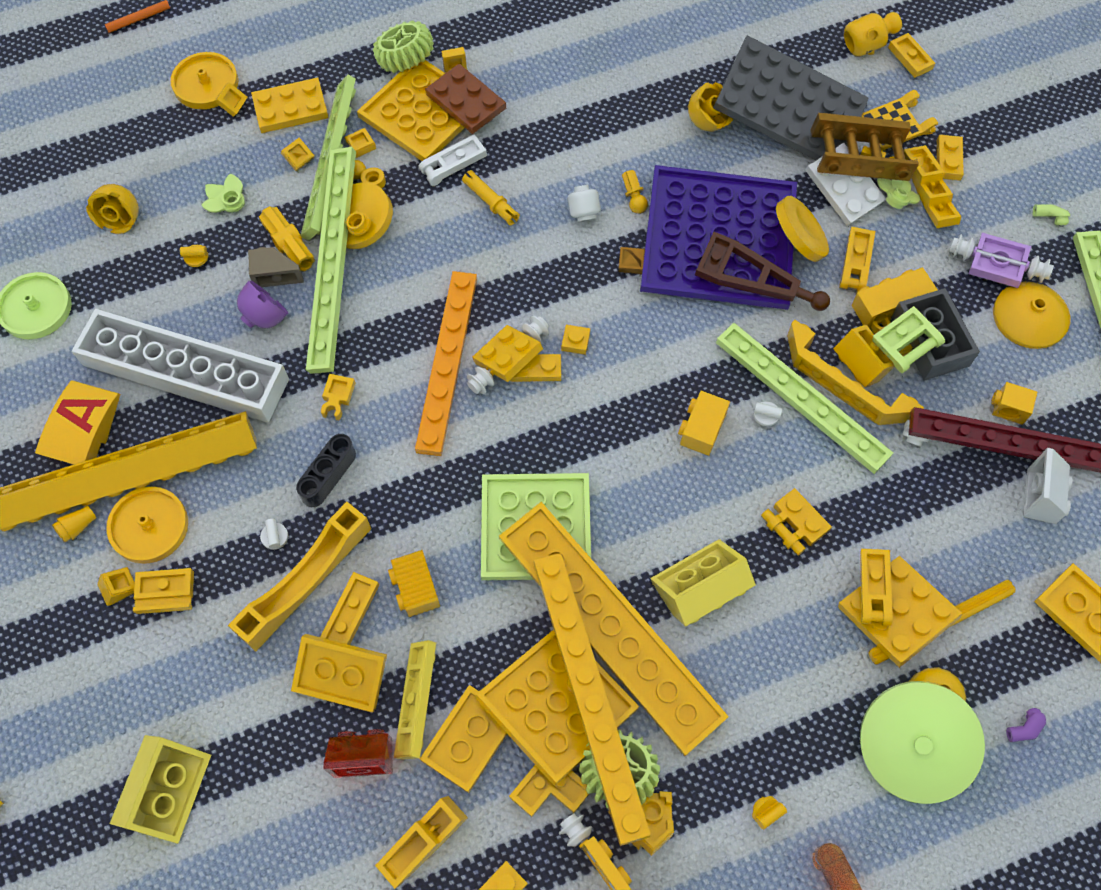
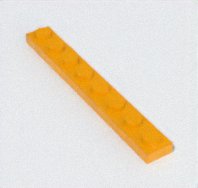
[415,271,477,457]

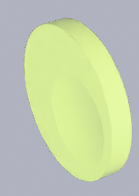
[0,272,72,339]

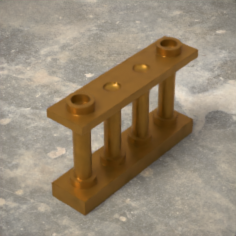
[810,113,919,181]

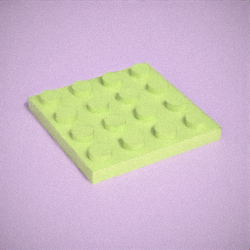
[481,473,591,580]

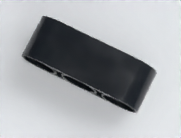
[296,434,356,507]

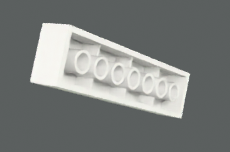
[71,309,289,423]

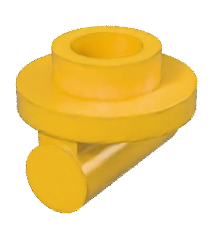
[180,245,208,267]
[752,796,787,830]

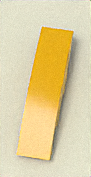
[903,145,961,228]

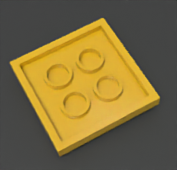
[838,556,962,668]

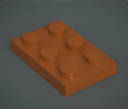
[425,64,507,134]

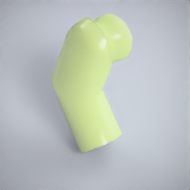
[1033,204,1070,225]

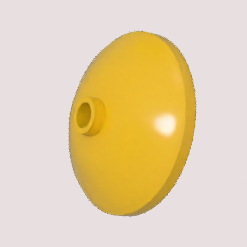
[993,282,1071,349]

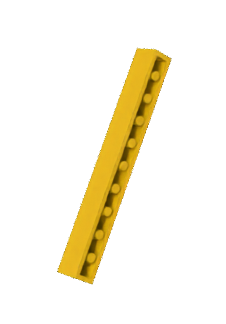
[0,411,257,531]

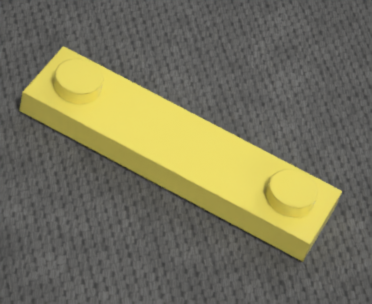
[394,640,436,760]

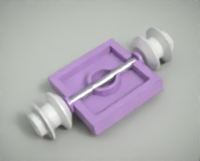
[949,233,1054,288]

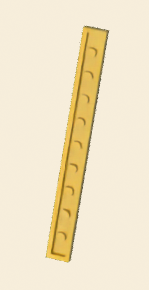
[534,553,651,846]

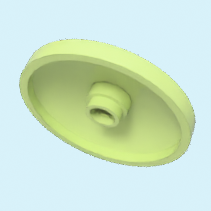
[860,681,985,804]

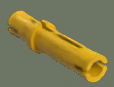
[462,170,520,225]

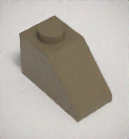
[248,247,304,287]

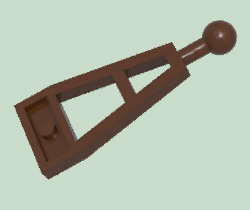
[695,232,830,311]

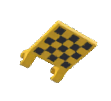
[861,90,938,151]

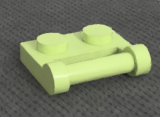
[872,306,945,373]

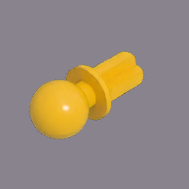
[622,170,648,214]

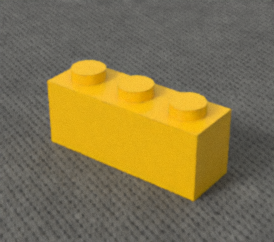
[851,267,938,328]

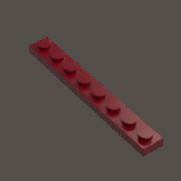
[909,407,1101,473]

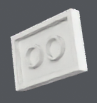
[805,143,886,227]

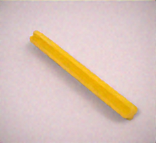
[868,580,1016,664]

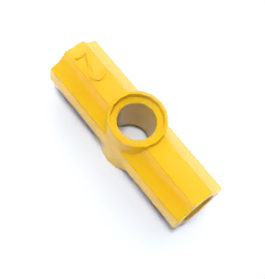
[259,206,315,271]

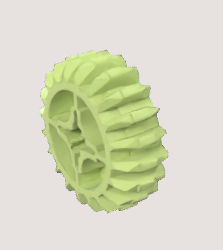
[373,21,434,73]
[579,729,660,808]

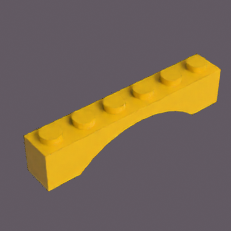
[228,502,371,652]

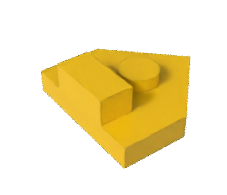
[608,791,674,856]

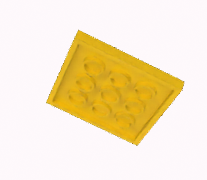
[357,60,464,161]
[475,629,640,786]

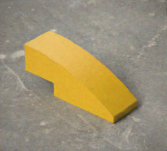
[375,796,468,889]

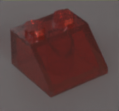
[323,729,393,778]

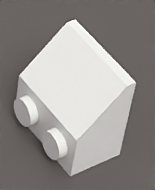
[1023,448,1073,524]

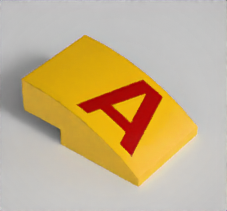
[35,380,121,464]

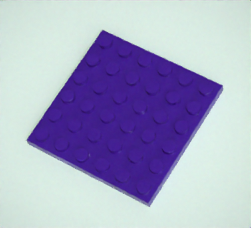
[640,165,797,310]

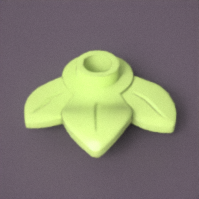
[202,174,245,213]
[877,178,920,209]

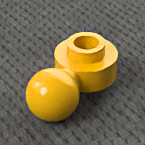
[353,160,386,189]

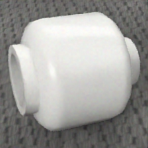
[567,185,601,221]

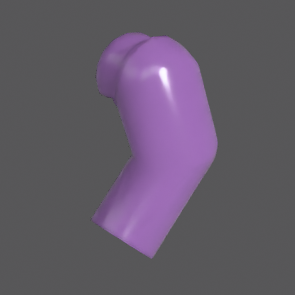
[1006,708,1046,742]

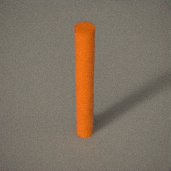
[104,0,170,33]

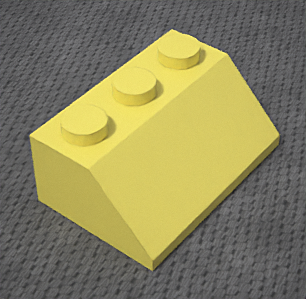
[650,539,756,627]
[110,735,211,844]

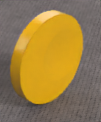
[171,52,239,109]
[346,182,393,249]
[776,196,829,262]
[106,487,188,564]

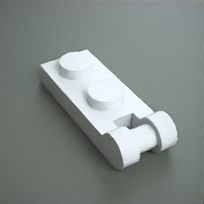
[419,134,487,186]

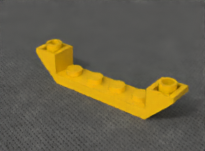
[787,319,924,425]

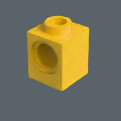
[991,382,1038,425]

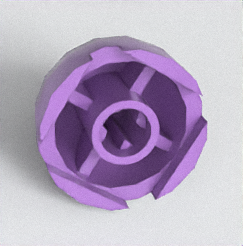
[237,280,288,329]

